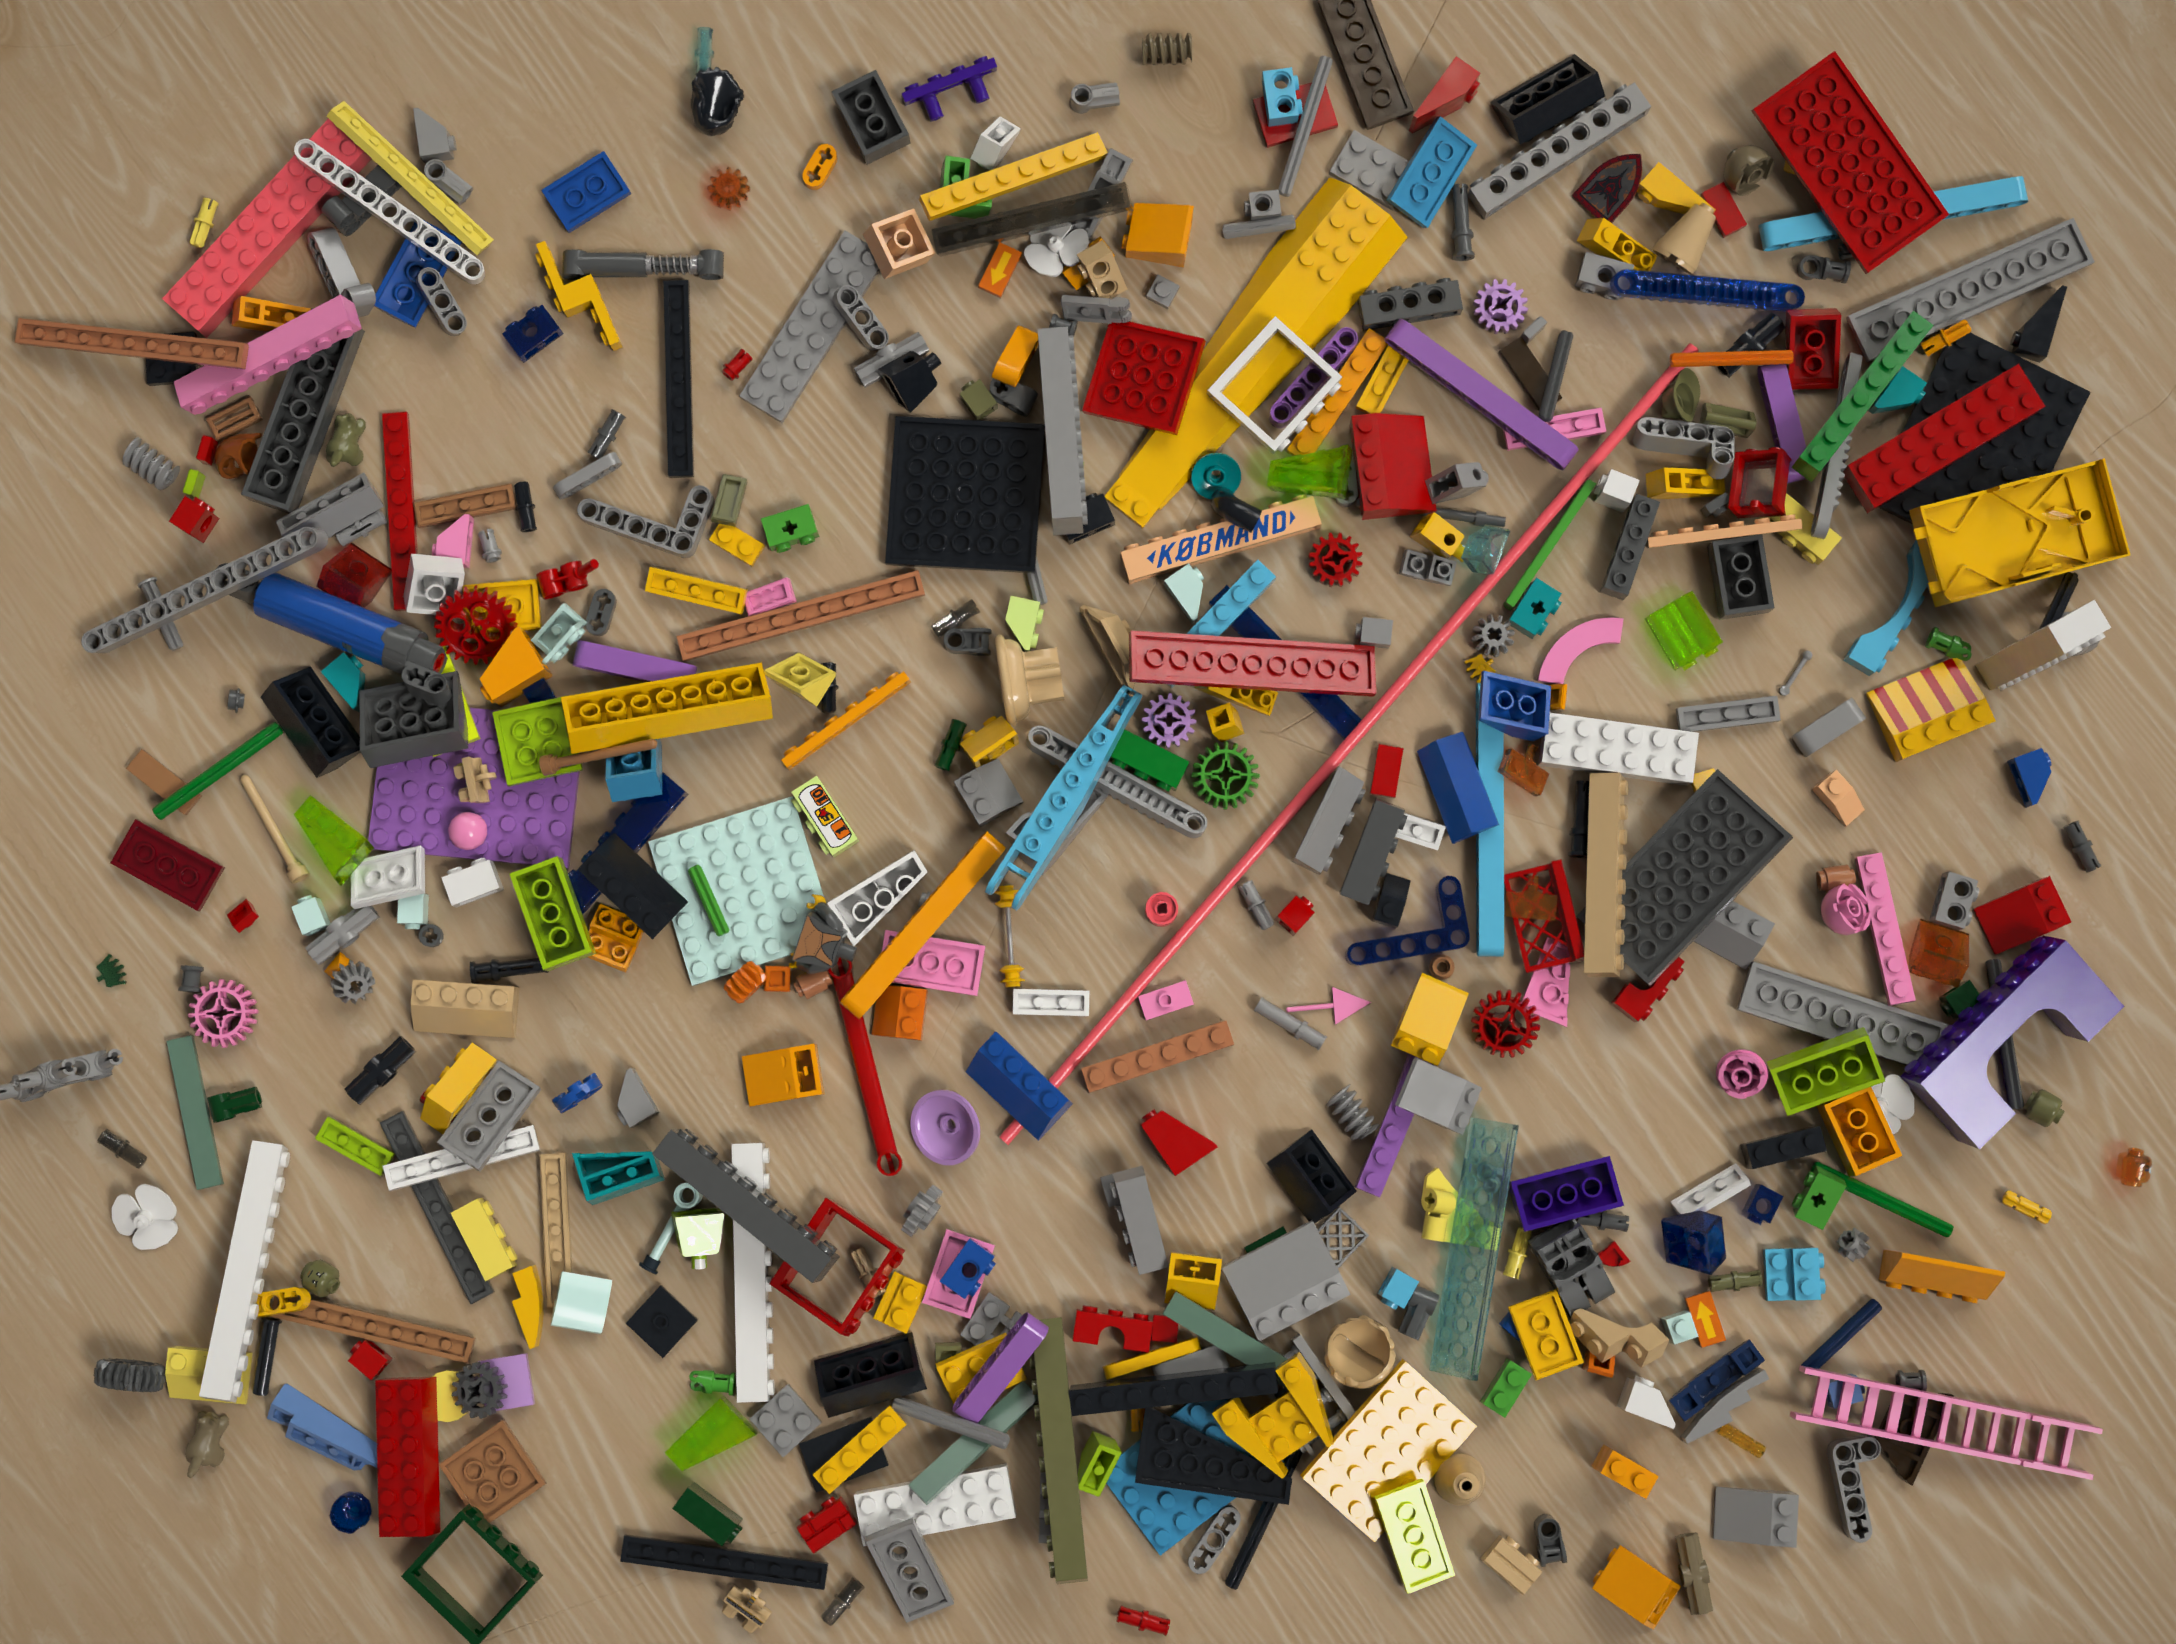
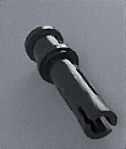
[1568,781,1589,858]
[470,958,549,984]

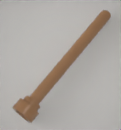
[539,739,657,776]

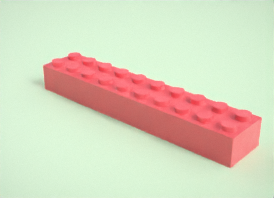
[162,118,372,338]

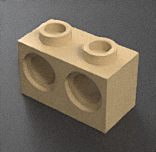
[1077,240,1128,299]

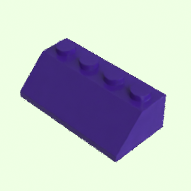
[1508,1156,1624,1232]

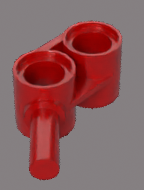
[536,559,599,600]

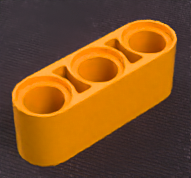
[992,325,1039,388]

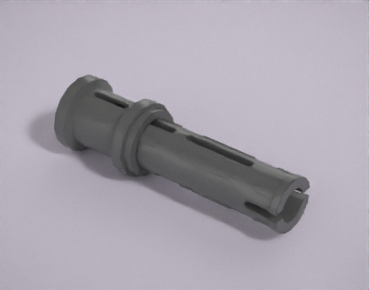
[1451,184,1475,261]

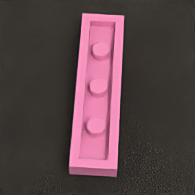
[1503,408,1606,451]

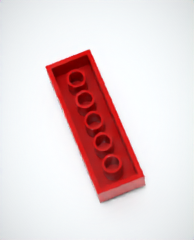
[375,1376,441,1537]

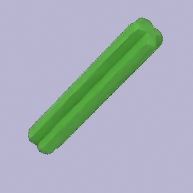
[688,865,729,936]

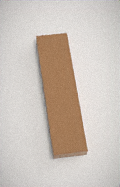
[413,483,517,528]

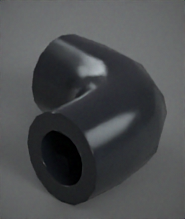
[1211,488,1262,533]

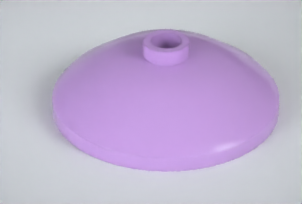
[910,1090,980,1165]

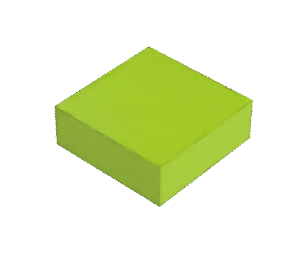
[183,469,206,498]

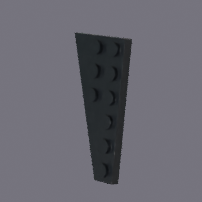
[1135,1407,1292,1505]

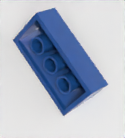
[966,1031,1073,1141]

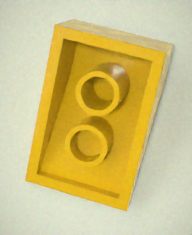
[960,715,1019,768]

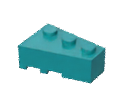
[572,1152,665,1205]

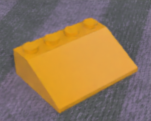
[1879,1250,2005,1303]

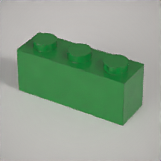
[1110,729,1189,792]

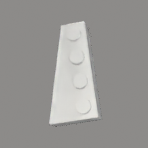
[827,850,928,946]

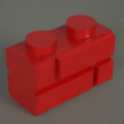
[797,1496,858,1554]

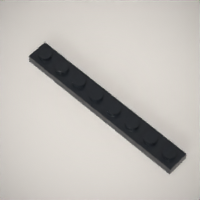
[663,280,694,478]
[620,1534,829,1590]

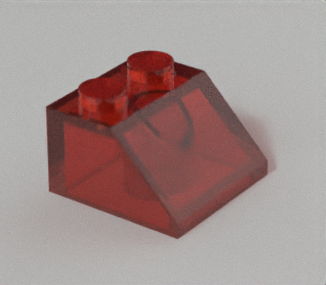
[316,543,392,608]

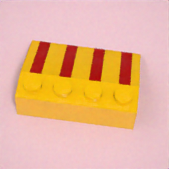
[1866,658,1996,762]

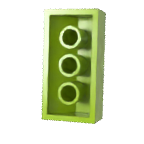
[1767,1027,1885,1116]

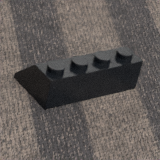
[1490,54,1605,145]
[261,666,361,778]
[577,832,688,940]
[814,1332,927,1418]

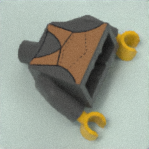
[789,894,857,974]

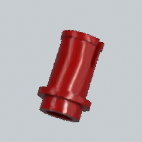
[722,349,753,381]

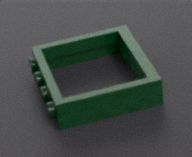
[401,1504,543,1644]

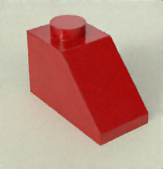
[1275,895,1315,936]

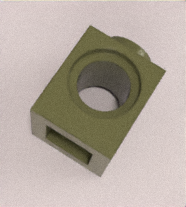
[960,379,998,421]

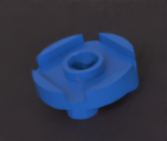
[552,1073,603,1113]

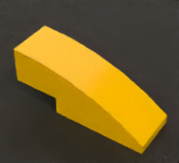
[512,1265,544,1349]

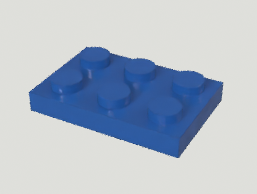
[541,151,632,233]

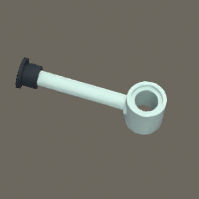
[639,1182,703,1274]

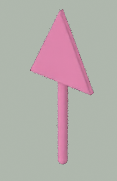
[1286,987,1371,1025]

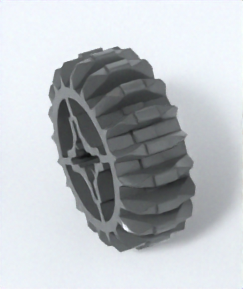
[93,1358,166,1392]

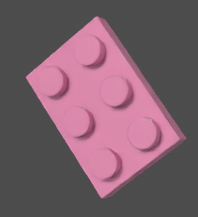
[922,1229,995,1319]

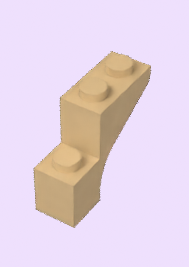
[1569,1309,1669,1368]

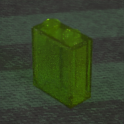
[1645,591,1723,671]

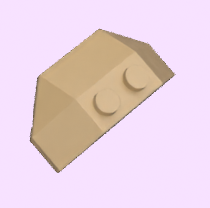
[1079,605,1136,696]

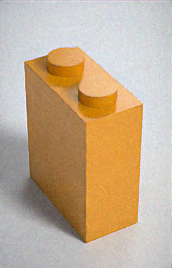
[1591,1444,1659,1499]

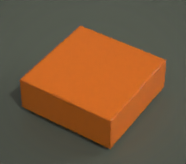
[764,966,791,992]

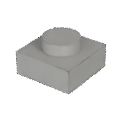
[1146,275,1180,310]

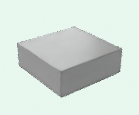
[1521,316,1547,344]

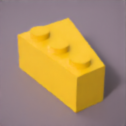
[420,1043,497,1134]

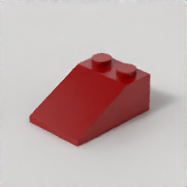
[1409,56,1481,134]
[1785,308,1841,390]
[1973,876,2072,955]

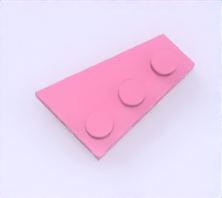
[1522,937,1570,1027]

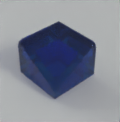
[522,677,557,704]

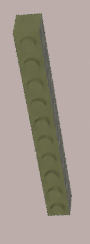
[1029,1317,1088,1584]

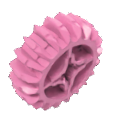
[188,979,259,1048]

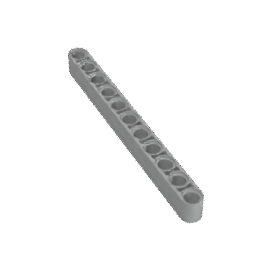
[81,527,328,653]

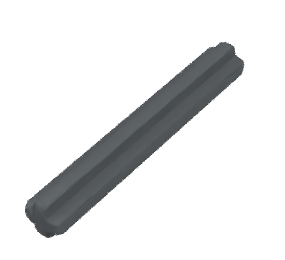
[1538,330,1573,422]

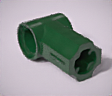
[207,1087,262,1123]

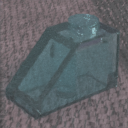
[1461,526,1510,575]

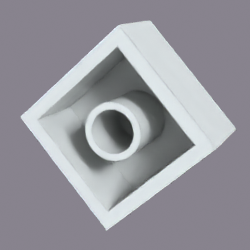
[403,554,465,615]

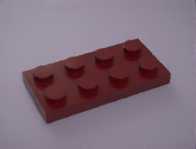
[110,819,225,912]

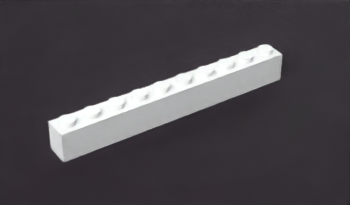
[199,1140,290,1403]
[732,1143,775,1403]

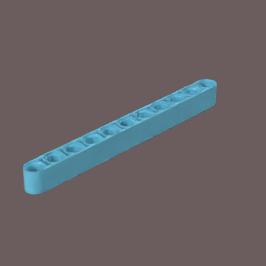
[1758,176,2029,251]
[1476,683,1504,957]

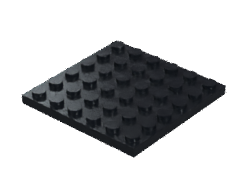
[885,416,1045,574]

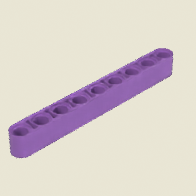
[1384,319,1579,470]

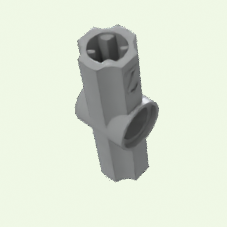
[854,332,929,388]
[305,906,380,965]

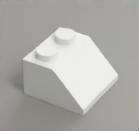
[1617,1375,1676,1429]

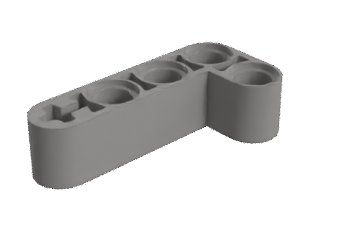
[307,227,376,318]
[1633,417,1735,479]
[1827,1435,1881,1543]

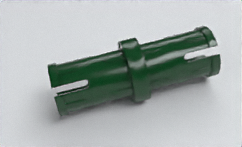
[934,719,967,771]

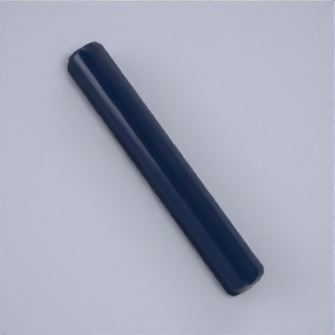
[1801,1299,1882,1376]

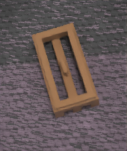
[206,396,263,442]

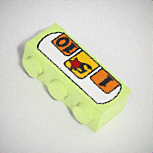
[791,776,859,857]

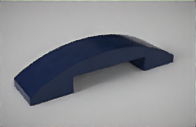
[1668,1339,1765,1422]

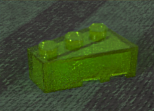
[1267,444,1352,499]
[294,795,374,886]
[665,1396,759,1471]

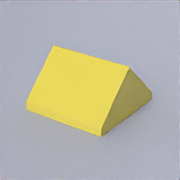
[764,653,836,707]

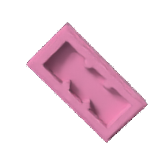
[745,577,797,617]
[1138,980,1194,1020]

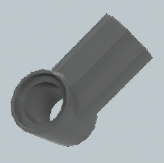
[1398,1285,1439,1341]

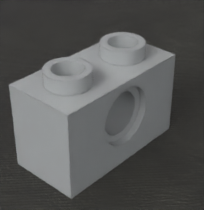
[1575,252,1634,300]

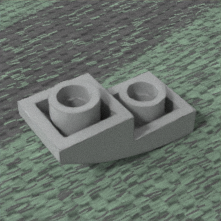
[1399,549,1457,586]

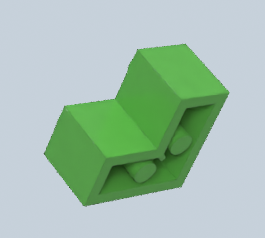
[940,156,992,220]

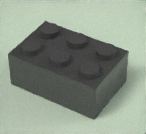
[831,70,911,165]
[1707,534,1775,620]

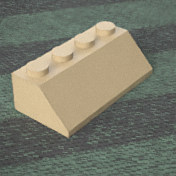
[411,980,520,1038]

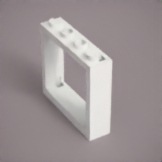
[1207,316,1342,455]

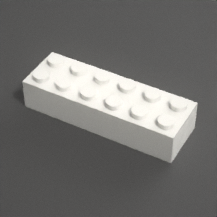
[1538,713,1699,786]
[854,1463,1016,1547]

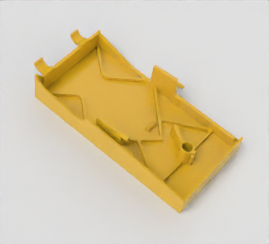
[1909,458,2130,607]

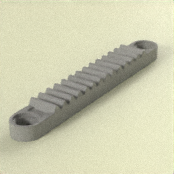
[1811,352,1862,540]
[1026,726,1207,838]

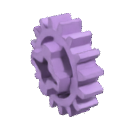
[1473,279,1528,334]
[1142,693,1196,749]

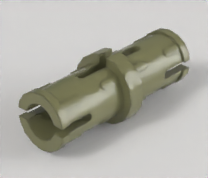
[1708,1270,1763,1292]

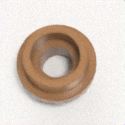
[1429,954,1455,980]

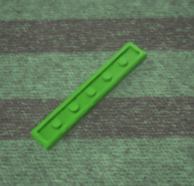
[1503,479,1596,611]

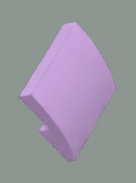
[478,1353,535,1411]

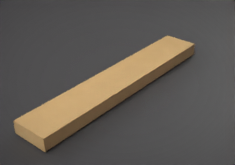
[539,1153,572,1308]

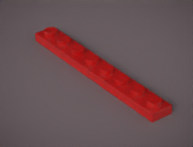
[382,412,418,611]

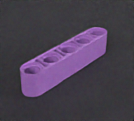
[1269,327,1358,428]
[1757,364,1806,484]
[572,640,697,682]
[952,1312,1049,1423]

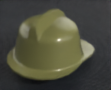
[1661,368,1700,422]

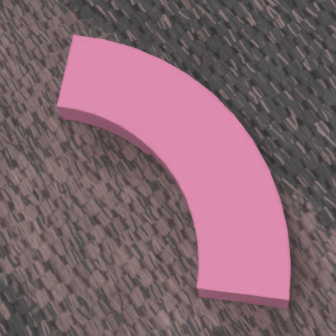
[1537,617,1624,684]

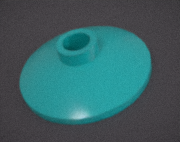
[1191,453,1241,499]

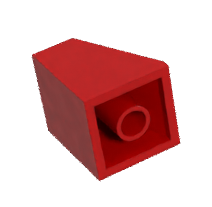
[1140,1109,1218,1176]

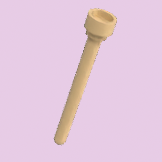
[240,775,310,884]

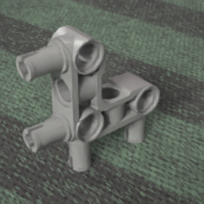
[0,1049,123,1102]

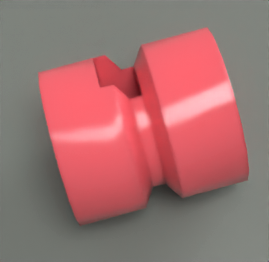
[1145,892,1178,927]

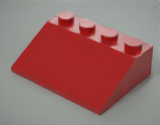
[1349,413,1437,520]

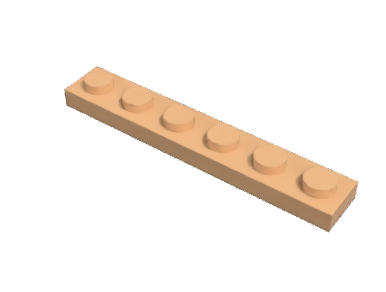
[1648,515,1802,548]

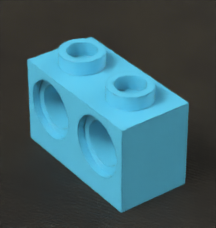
[1261,67,1303,127]
[1377,1267,1419,1310]

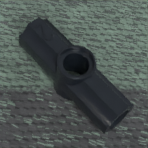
[1717,312,1786,378]
[344,1036,416,1105]

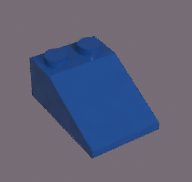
[1478,671,1551,742]

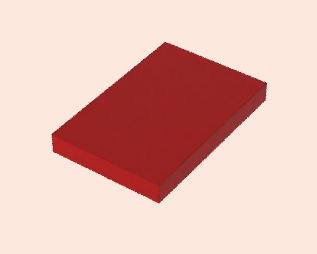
[1253,82,1338,148]

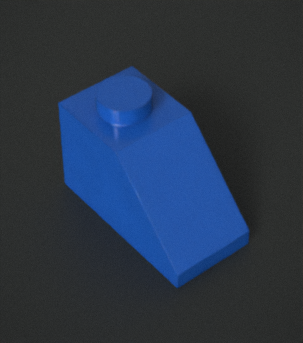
[2007,748,2051,808]

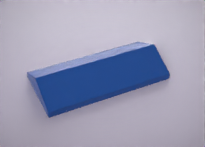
[374,220,462,328]
[1417,732,1499,844]

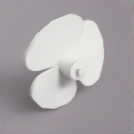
[1024,216,1089,277]
[1871,1074,1914,1134]
[112,1184,178,1250]

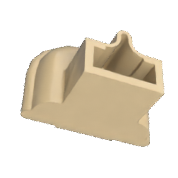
[994,635,1064,728]

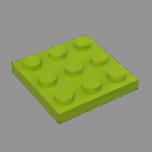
[492,696,583,787]

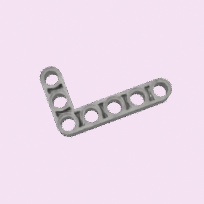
[577,485,714,558]

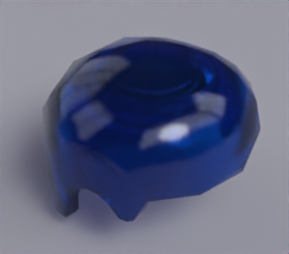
[329,1491,372,1534]

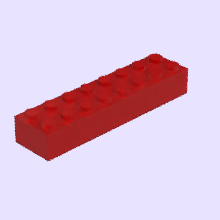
[1842,364,2045,514]

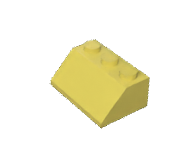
[165,1346,253,1404]

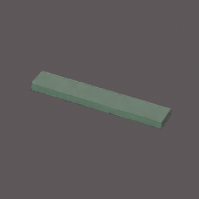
[166,1035,224,1190]
[1163,1291,1288,1389]
[909,1381,1039,1505]

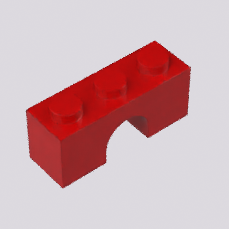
[1610,957,1685,1022]
[1073,1305,1153,1353]

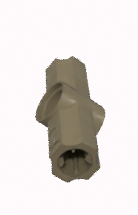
[1675,1532,1713,1615]

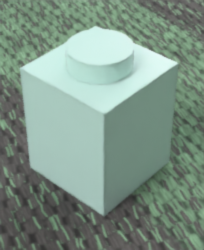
[397,894,429,930]
[291,895,330,936]
[1661,1310,1699,1345]

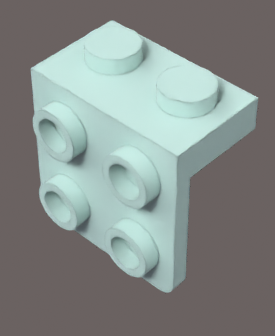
[531,603,587,665]

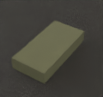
[711,474,748,527]

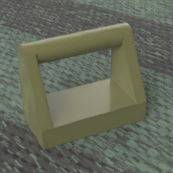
[1700,403,1757,438]

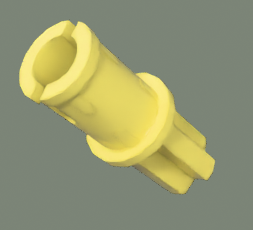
[189,198,219,248]
[1503,1227,1532,1279]

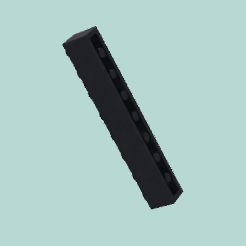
[1069,1362,1278,1416]

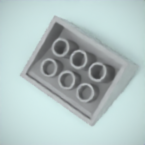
[1221,1220,1351,1341]

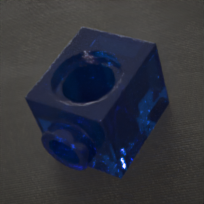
[1742,1184,1784,1225]

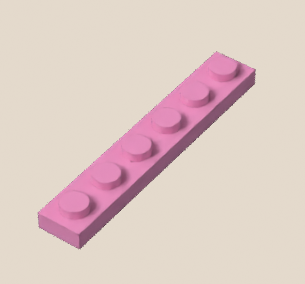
[1855,852,1916,1006]

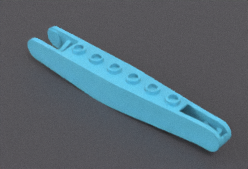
[985,685,1142,911]

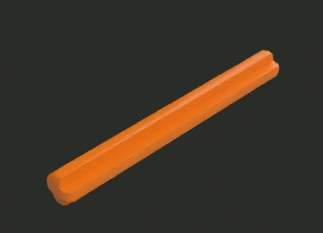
[1670,350,1794,367]

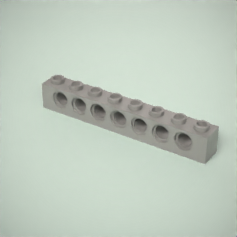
[1468,82,1651,220]

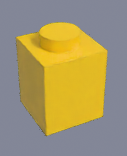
[1206,703,1244,742]

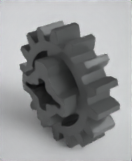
[452,1361,508,1419]

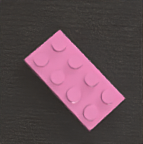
[882,930,986,996]

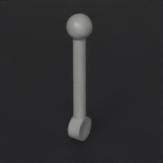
[1779,650,1812,696]

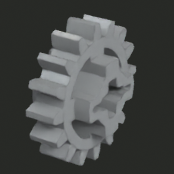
[901,1185,943,1237]

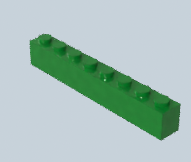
[1791,310,1934,482]

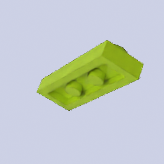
[315,1116,395,1176]

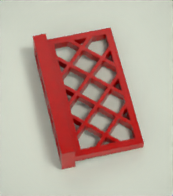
[1504,859,1584,973]

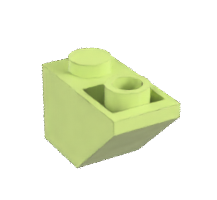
[1005,596,1044,652]

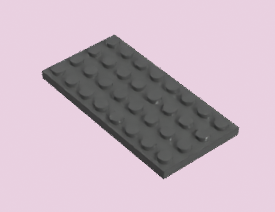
[1576,769,1793,986]

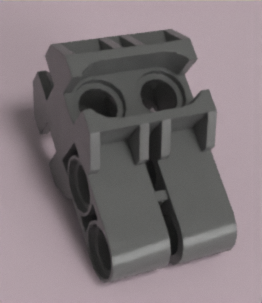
[1528,1219,1615,1318]

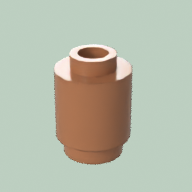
[1816,864,1856,893]
[793,971,833,999]

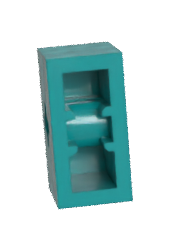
[1508,577,1562,639]

